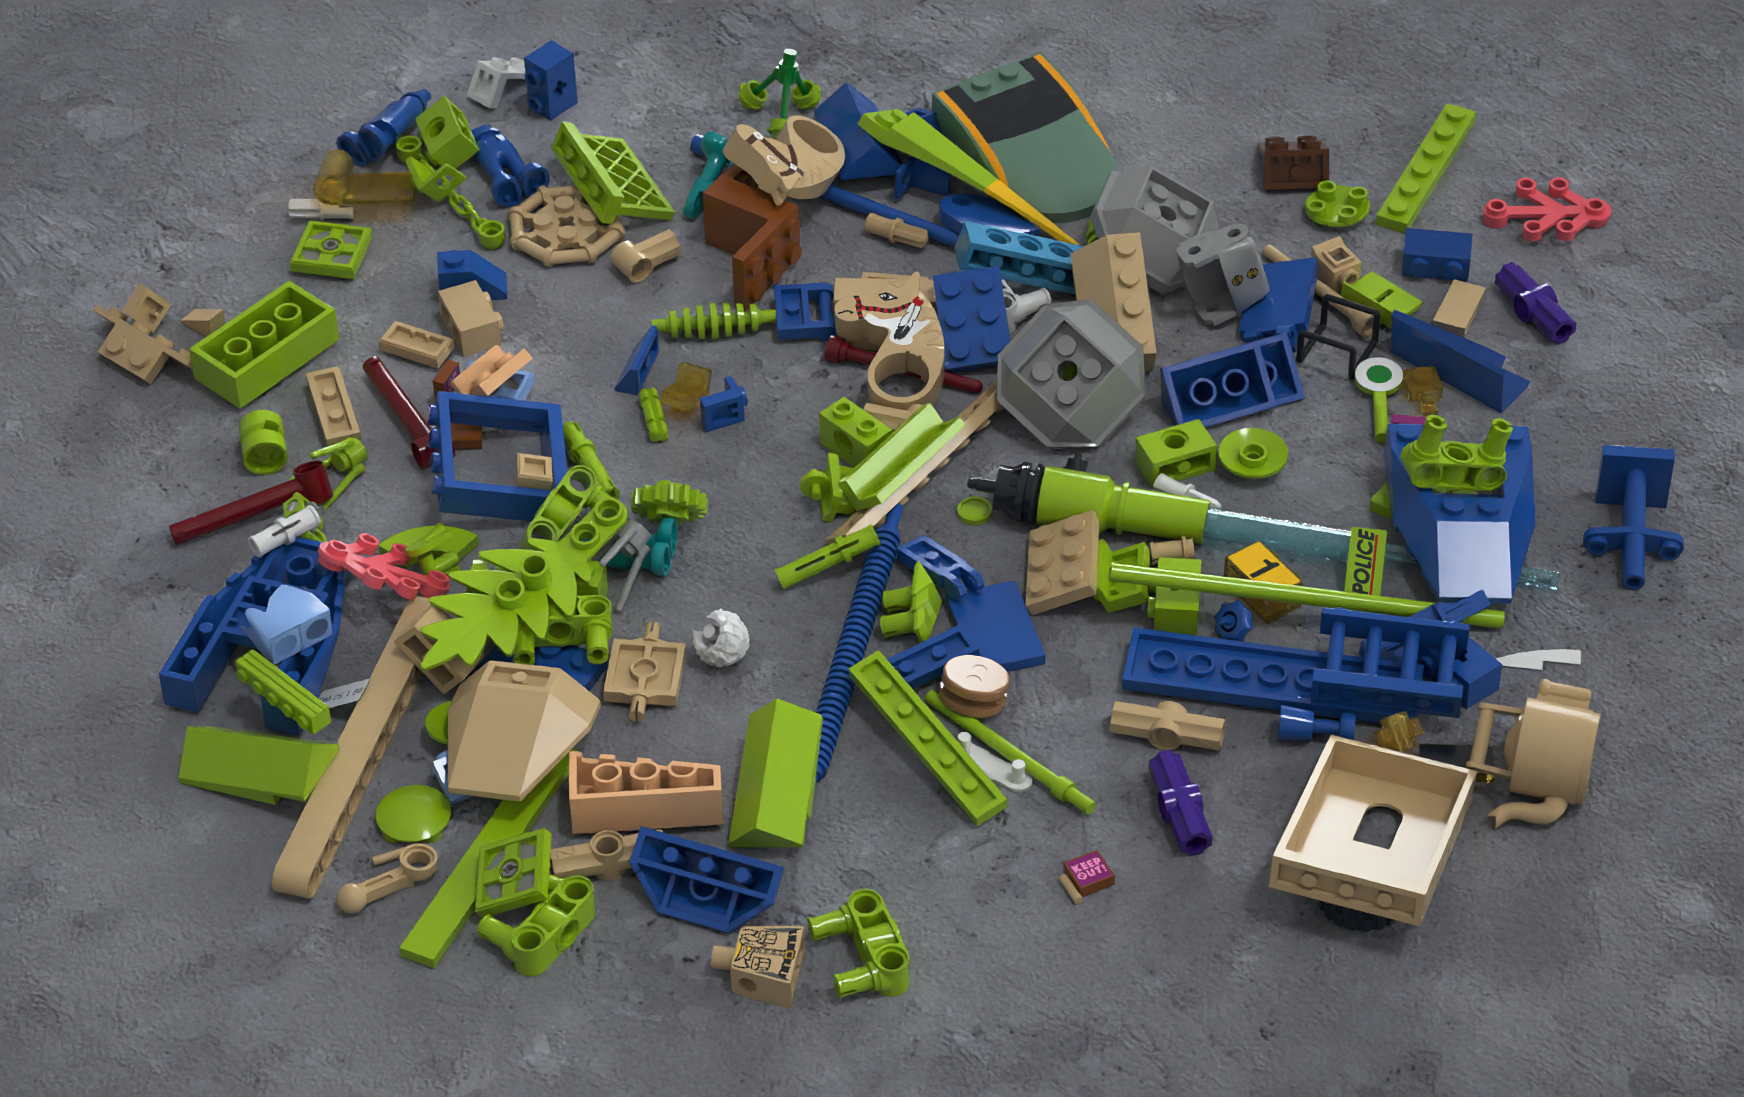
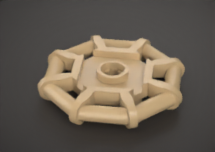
[507,185,626,267]

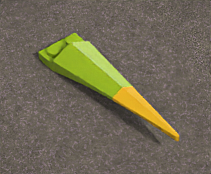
[858,109,1081,246]

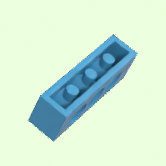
[954,221,1084,294]

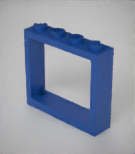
[427,391,567,522]

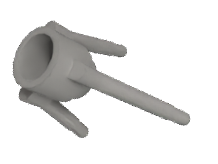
[590,520,651,612]

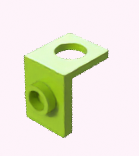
[405,156,467,202]

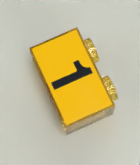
[1224,540,1303,624]

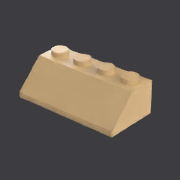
[1071,232,1157,372]

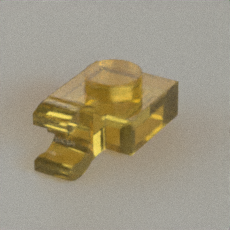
[1402,366,1443,416]

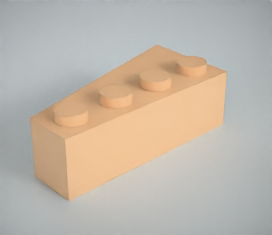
[569,751,724,834]

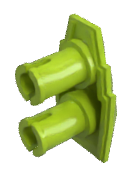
[880,561,942,643]

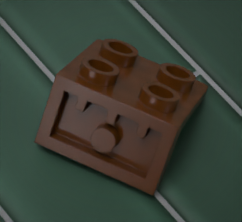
[1257,136,1329,190]

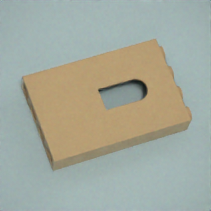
[1269,735,1477,926]

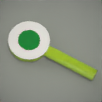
[1355,357,1403,443]

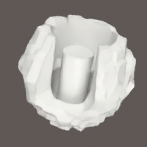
[692,609,750,668]

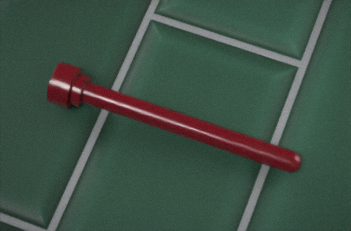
[825,334,983,394]

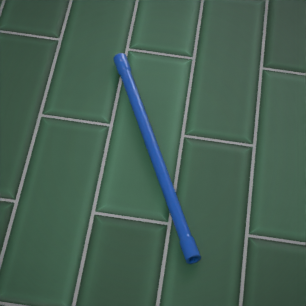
[690,134,959,248]

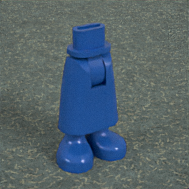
[336,89,431,166]

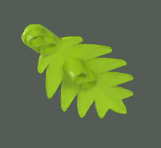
[420,497,628,671]

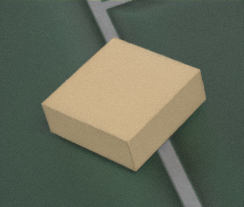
[515,453,553,490]

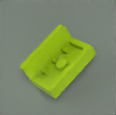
[1093,539,1150,613]

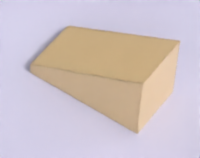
[181,309,225,337]

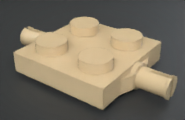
[603,621,686,722]

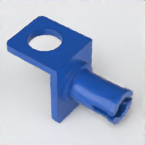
[894,156,951,199]

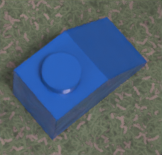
[437,250,508,300]

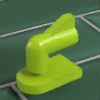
[405,523,461,575]

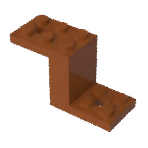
[703,163,802,312]

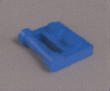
[774,283,838,342]

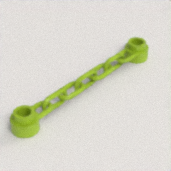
[396,136,505,250]

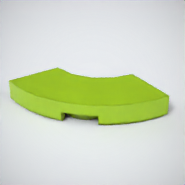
[378,525,479,569]

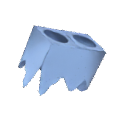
[240,585,332,665]

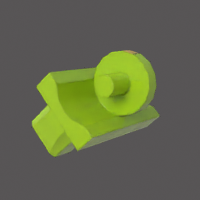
[800,453,855,522]

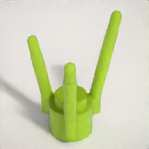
[289,437,368,511]

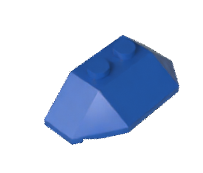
[629,826,785,934]

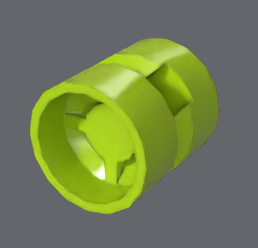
[238,409,288,475]

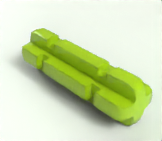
[639,387,668,443]

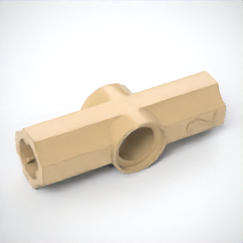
[1110,701,1226,751]
[550,829,663,881]

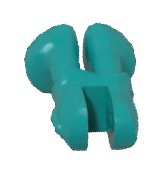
[683,132,733,219]

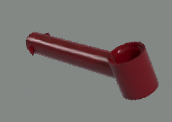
[363,357,456,470]
[169,460,334,545]

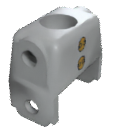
[1176,224,1269,326]

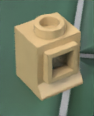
[1311,236,1362,292]

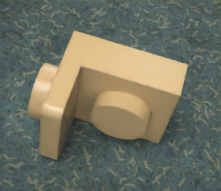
[121,283,172,333]

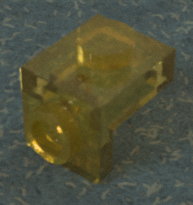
[660,362,712,413]

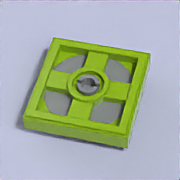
[290,221,373,279]
[475,828,552,918]

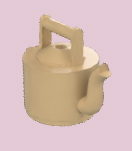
[1466,679,1601,829]

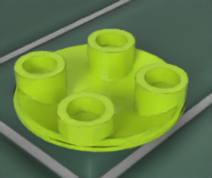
[1304,181,1370,227]
[376,785,451,843]

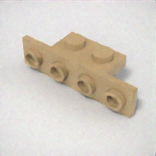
[93,305,193,384]

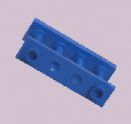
[1311,607,1470,718]

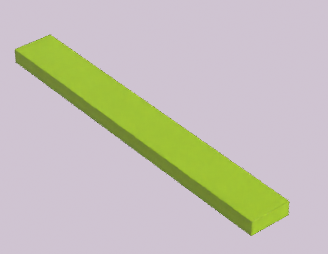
[399,748,579,968]

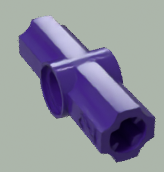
[1495,262,1577,345]
[1149,750,1213,856]

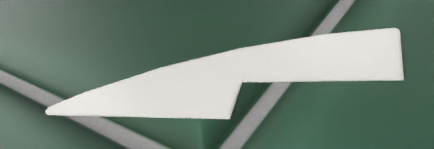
[1495,649,1581,670]

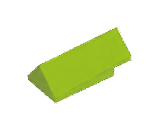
[728,698,823,848]
[178,726,340,805]

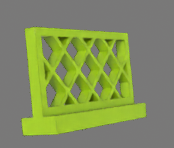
[551,122,675,224]

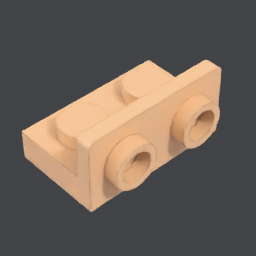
[450,345,533,396]

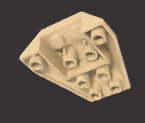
[448,660,601,802]

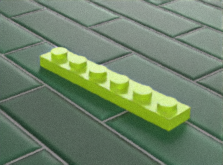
[1375,103,1477,234]
[849,650,1008,826]

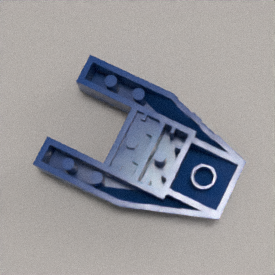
[1383,424,1535,604]
[159,537,346,736]

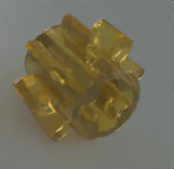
[1374,710,1424,752]

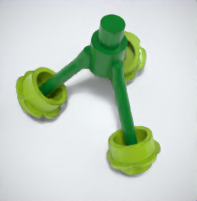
[739,49,821,139]

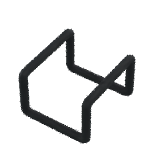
[1296,294,1381,380]

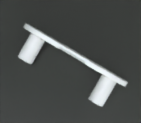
[958,732,1032,792]

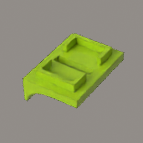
[1341,271,1423,328]

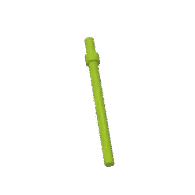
[925,690,1096,815]

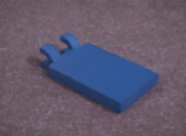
[1239,257,1319,353]

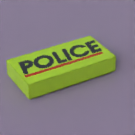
[1344,527,1387,596]

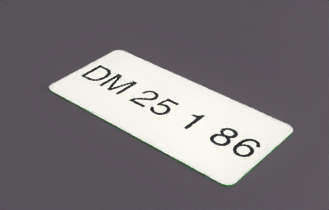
[319,679,370,708]

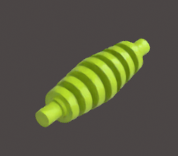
[651,302,776,340]

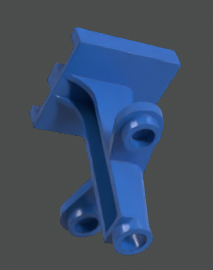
[1583,445,1684,590]

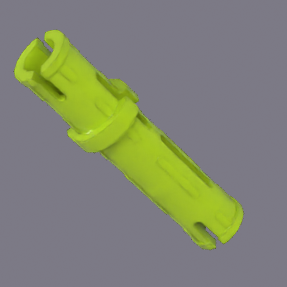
[563,421,620,499]
[774,524,881,590]

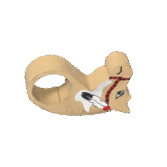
[835,272,944,410]

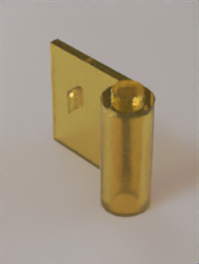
[313,149,416,205]

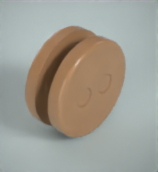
[939,655,1010,718]

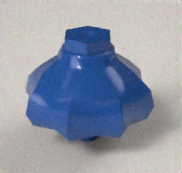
[1214,600,1253,642]

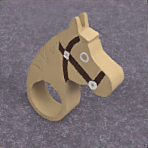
[722,116,845,206]

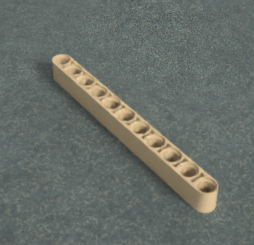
[272,596,450,899]

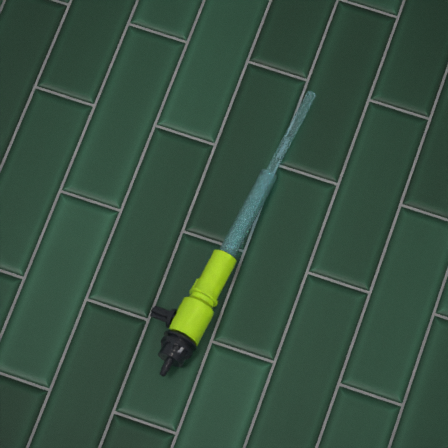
[967,453,1560,590]

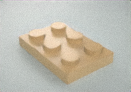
[1025,510,1099,615]

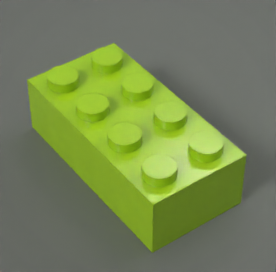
[189,280,340,409]

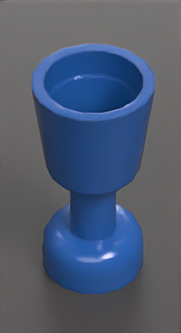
[1278,705,1356,741]

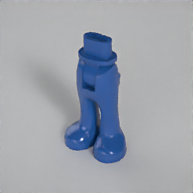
[471,124,550,207]

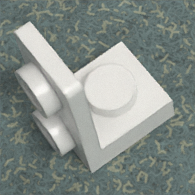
[467,57,525,108]

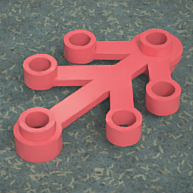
[1482,177,1612,242]
[318,533,450,600]

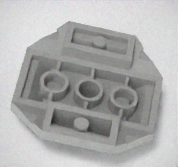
[1090,166,1219,294]
[997,299,1146,449]

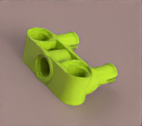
[1400,415,1513,491]
[520,465,627,551]
[513,595,613,665]
[477,873,596,976]
[807,889,910,999]

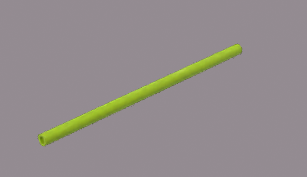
[1108,563,1505,629]

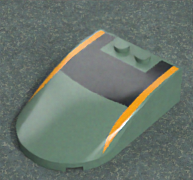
[932,51,1119,223]

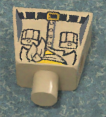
[711,926,805,1008]

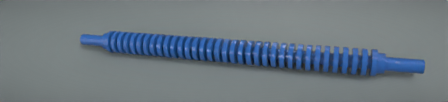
[815,503,903,785]

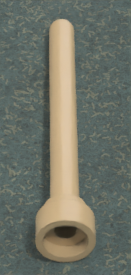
[1262,245,1381,338]

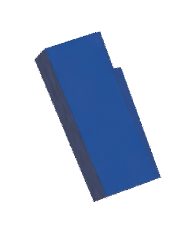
[814,82,902,180]
[1391,309,1530,413]
[1160,332,1305,427]

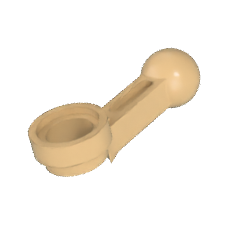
[336,843,438,914]

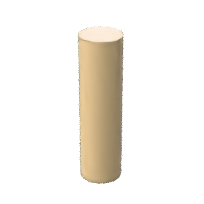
[371,847,405,866]
[1059,874,1083,904]

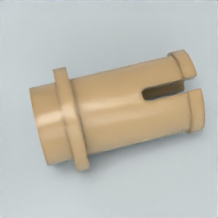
[1150,536,1195,565]

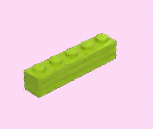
[235,649,331,735]

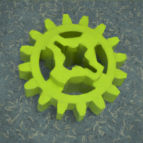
[630,480,708,526]

